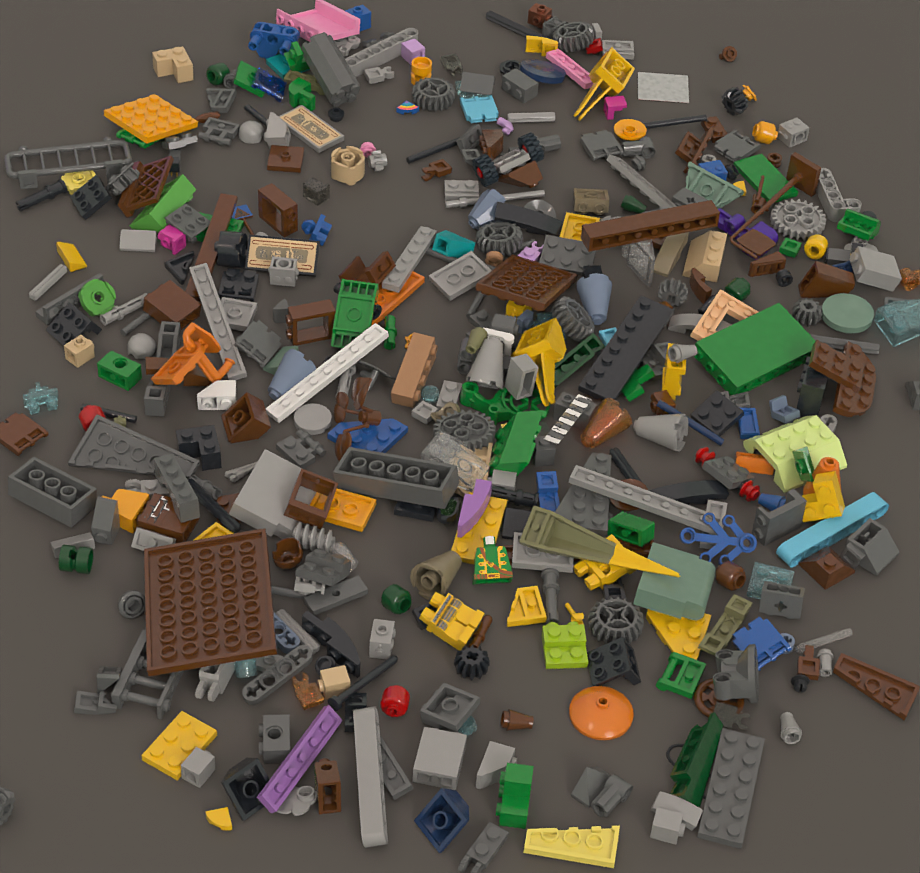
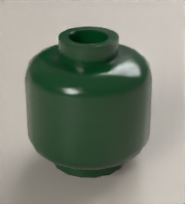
[206,62,230,85]
[724,277,751,302]
[381,584,411,615]

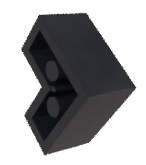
[176,425,222,471]

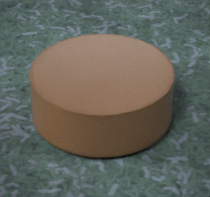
[485,251,503,267]

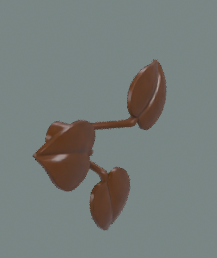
[333,377,381,462]

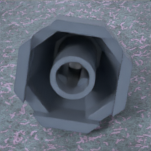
[468,189,506,230]

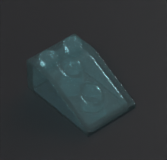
[874,299,920,347]

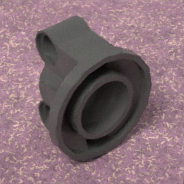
[713,644,759,704]

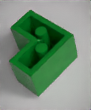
[496,763,534,829]

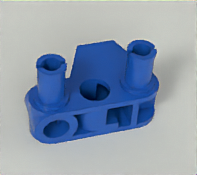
[248,22,300,59]

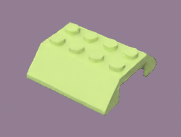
[743,415,847,493]

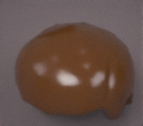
[272,538,303,569]

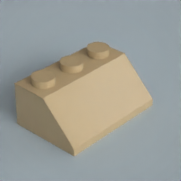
[682,231,727,282]

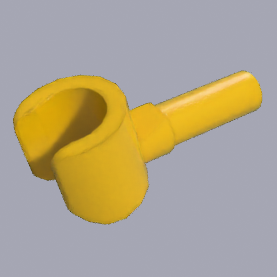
[565,603,584,625]

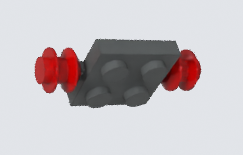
[695,447,760,502]

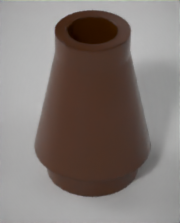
[501,709,534,731]

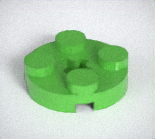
[78,279,116,316]

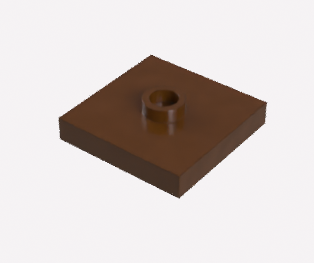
[267,145,304,173]

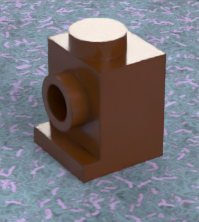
[650,390,676,415]

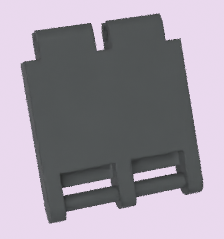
[714,129,761,162]
[580,130,624,161]
[234,320,281,368]

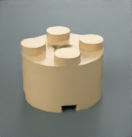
[331,146,365,185]

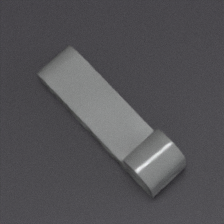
[816,168,862,222]

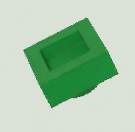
[779,238,802,258]

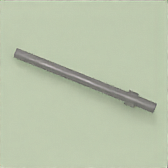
[445,190,545,208]

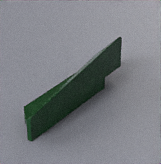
[534,333,605,388]
[669,712,723,808]

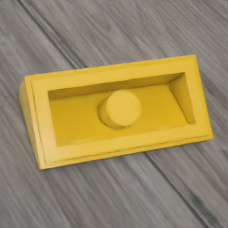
[56,242,87,272]

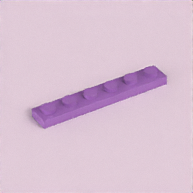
[257,705,343,813]

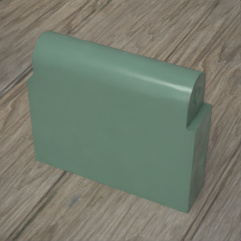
[633,542,716,620]

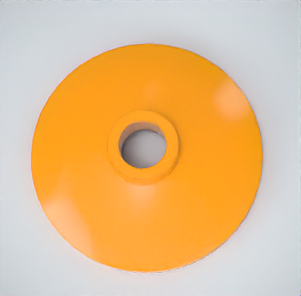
[614,119,647,141]

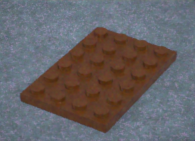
[475,254,578,311]

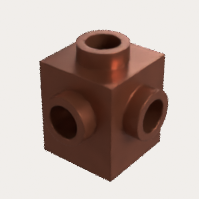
[528,3,553,29]

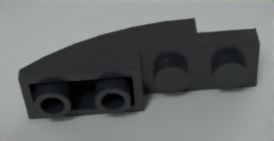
[302,610,361,678]

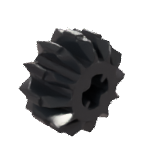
[721,87,748,115]
[454,645,490,681]

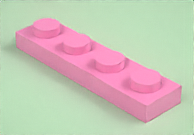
[546,49,593,89]

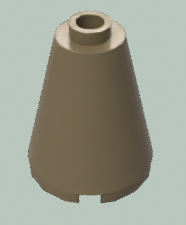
[410,551,462,600]

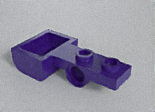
[717,208,778,260]

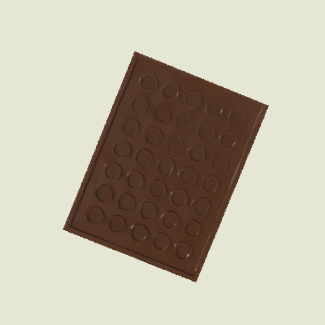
[144,528,277,676]

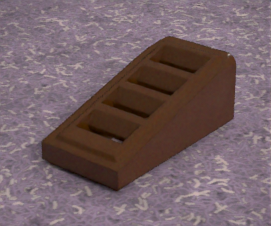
[748,251,786,277]

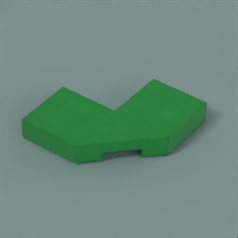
[622,364,655,402]

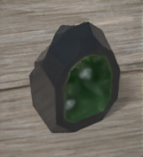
[437,496,461,525]

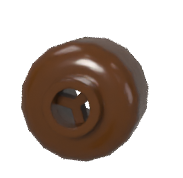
[716,561,746,591]

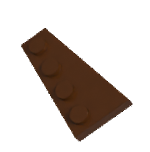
[833,653,920,721]

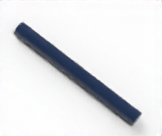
[656,400,725,446]

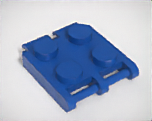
[732,616,792,671]

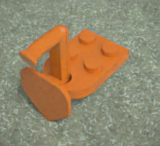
[151,322,235,385]

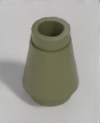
[466,327,488,354]

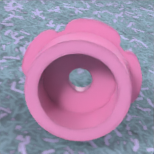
[360,142,376,158]

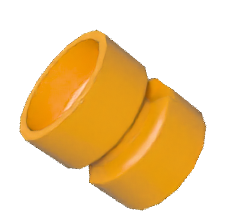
[411,57,432,85]

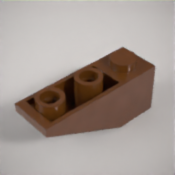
[479,129,503,161]

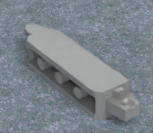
[195,661,239,702]

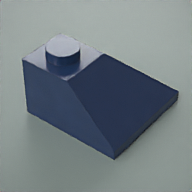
[414,788,469,853]

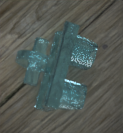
[23,382,58,415]

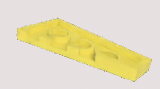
[524,825,620,868]

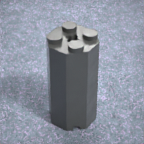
[301,32,360,107]

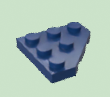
[328,418,408,453]

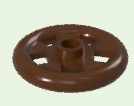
[694,678,745,720]

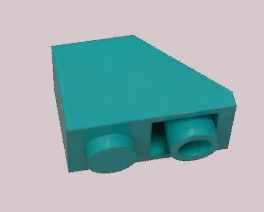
[432,230,476,258]

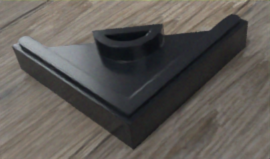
[164,251,195,285]

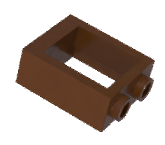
[258,183,298,238]
[285,299,336,346]
[284,468,338,530]

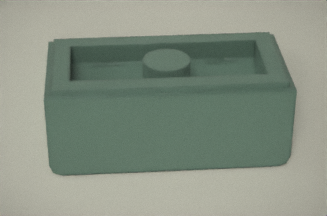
[263,345,299,375]

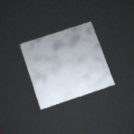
[638,72,689,103]

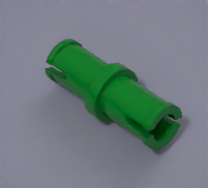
[384,315,397,350]

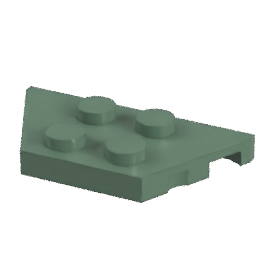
[685,162,744,209]

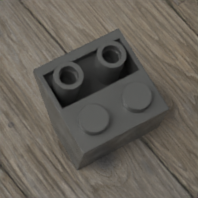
[846,518,899,576]

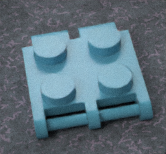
[460,95,499,123]

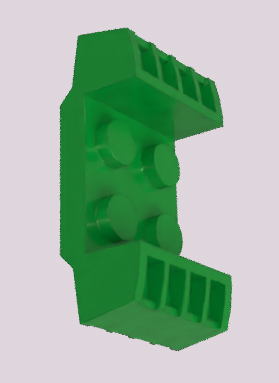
[331,279,379,348]

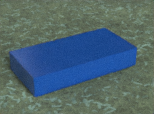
[737,408,760,439]

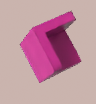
[603,96,627,120]

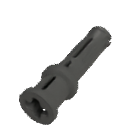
[541,568,560,624]

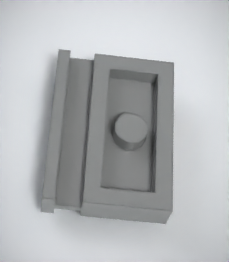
[602,40,634,60]
[444,180,479,201]
[294,576,325,595]

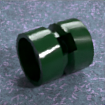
[59,544,94,574]

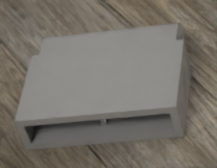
[229,449,316,539]

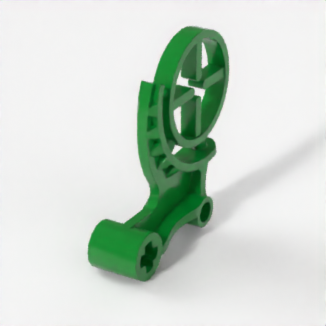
[460,382,550,426]

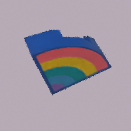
[396,100,419,115]

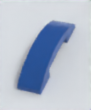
[536,471,560,512]

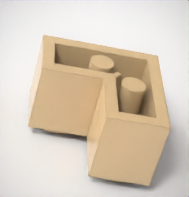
[152,46,193,83]

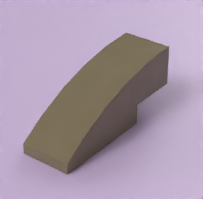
[651,232,689,277]

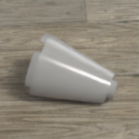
[466,336,503,389]
[633,414,688,452]

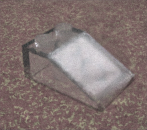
[622,240,655,287]
[421,431,490,492]

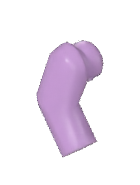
[497,117,513,136]

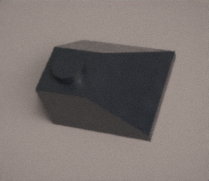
[221,757,270,821]

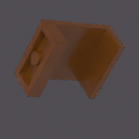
[339,251,396,285]

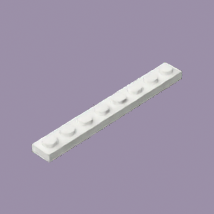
[266,323,389,423]

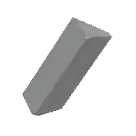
[120,229,157,252]
[50,532,95,558]

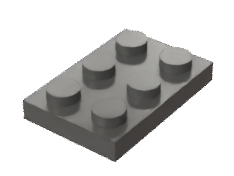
[539,235,596,276]

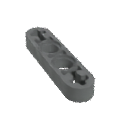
[242,645,313,705]

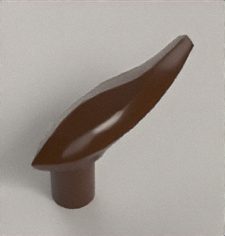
[194,111,221,123]

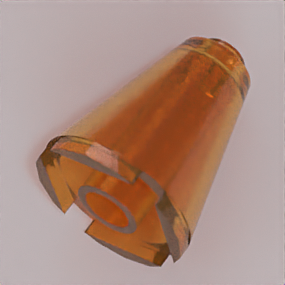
[581,398,632,449]

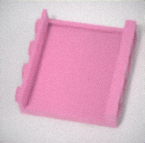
[276,0,360,42]

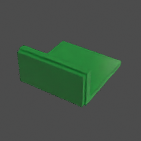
[792,446,814,482]

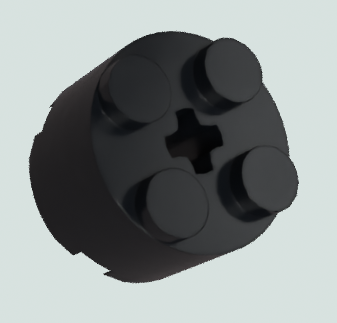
[214,231,249,268]

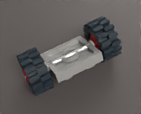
[472,132,544,187]

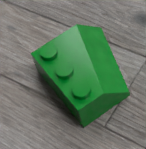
[489,410,547,476]

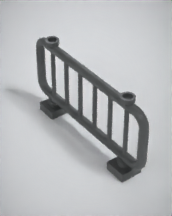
[4,136,133,189]

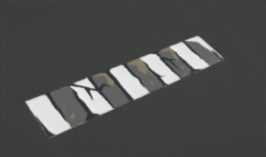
[544,394,591,445]

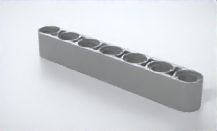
[345,28,418,77]
[353,706,388,848]

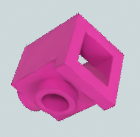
[158,225,186,255]

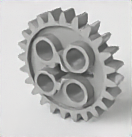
[770,199,826,240]

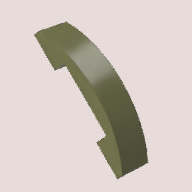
[698,594,753,656]

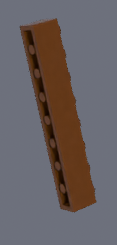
[581,200,720,252]

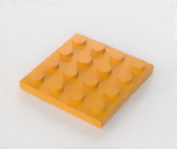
[104,94,198,144]

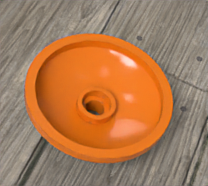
[569,686,634,740]

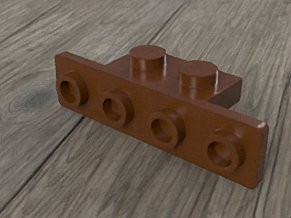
[675,127,714,174]

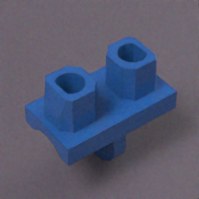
[301,214,332,246]

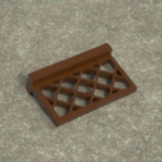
[118,156,174,218]

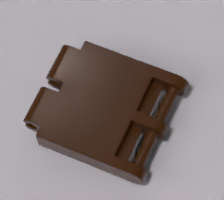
[0,412,49,456]

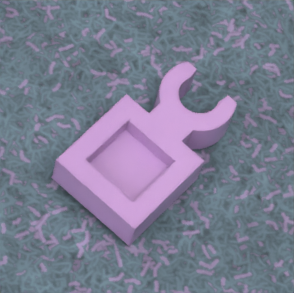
[518,241,544,262]

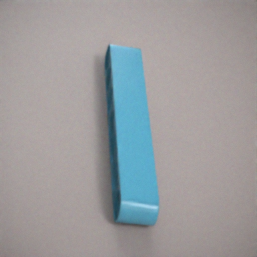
[776,492,889,567]

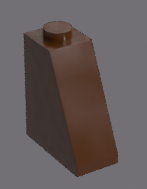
[798,261,855,298]

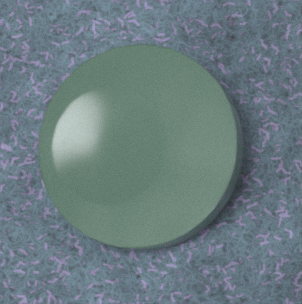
[822,293,874,333]

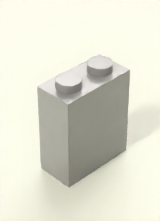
[849,246,902,291]
[412,727,467,790]

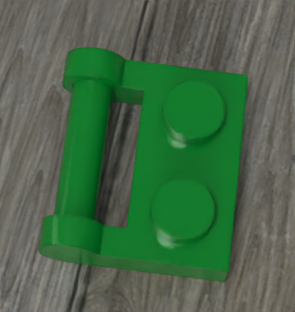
[656,652,706,699]

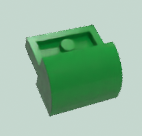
[837,208,881,241]

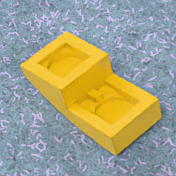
[525,36,558,56]

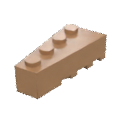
[391,332,438,408]

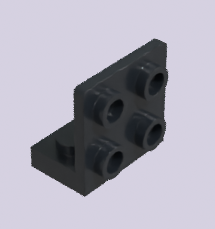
[46,302,102,346]
[587,637,641,686]

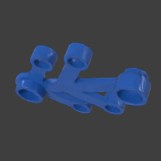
[679,512,757,565]

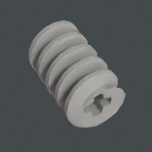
[291,522,336,554]

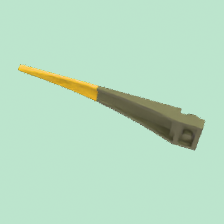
[519,506,680,577]

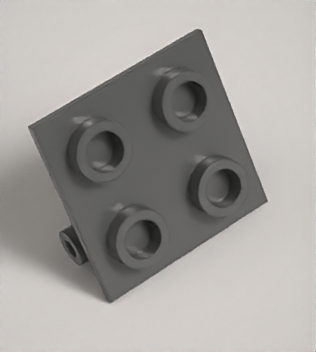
[106,162,140,196]
[165,203,210,243]

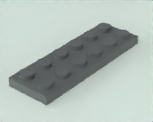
[697,728,765,849]

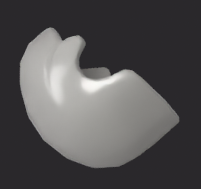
[238,121,264,144]
[127,333,156,359]

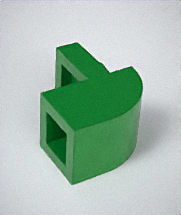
[283,41,310,72]
[289,77,315,111]

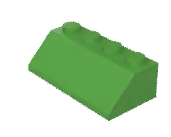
[129,174,196,233]

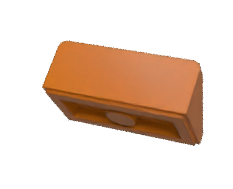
[735,451,774,475]

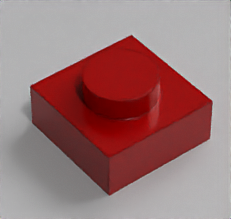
[586,38,603,54]

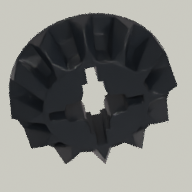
[500,60,521,75]

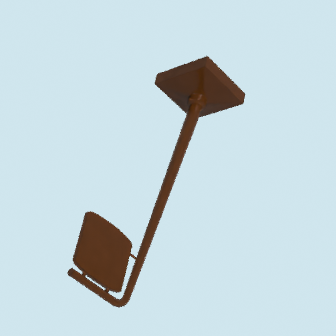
[730,152,821,259]

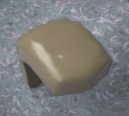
[430,402,461,422]

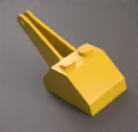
[573,47,635,121]
[514,318,567,407]

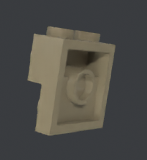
[573,188,609,215]

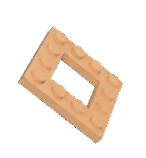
[690,289,758,341]

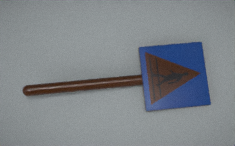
[232,204,255,235]

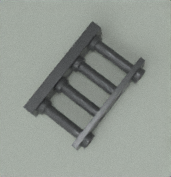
[111,630,184,720]

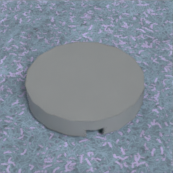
[294,403,332,435]

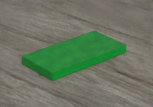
[734,153,798,203]

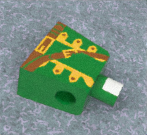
[472,536,513,585]

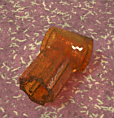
[899,268,920,291]

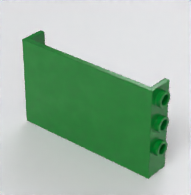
[694,303,815,396]

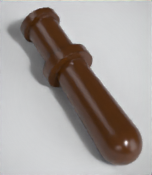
[469,615,493,648]

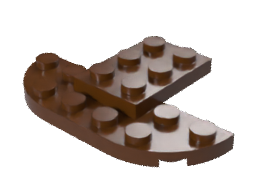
[809,340,876,417]

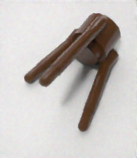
[751,175,770,214]

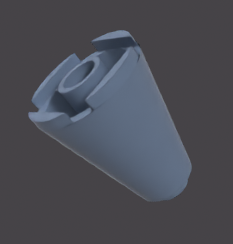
[576,273,612,325]
[268,349,316,401]

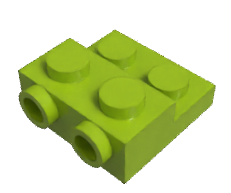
[541,621,588,669]

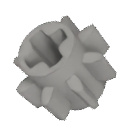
[368,150,387,171]

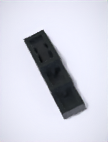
[494,202,563,237]
[648,480,729,505]

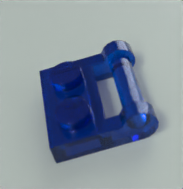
[251,67,287,103]

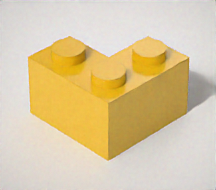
[802,471,845,522]

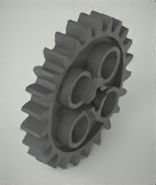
[433,409,496,453]

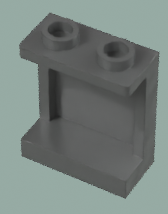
[752,489,807,546]

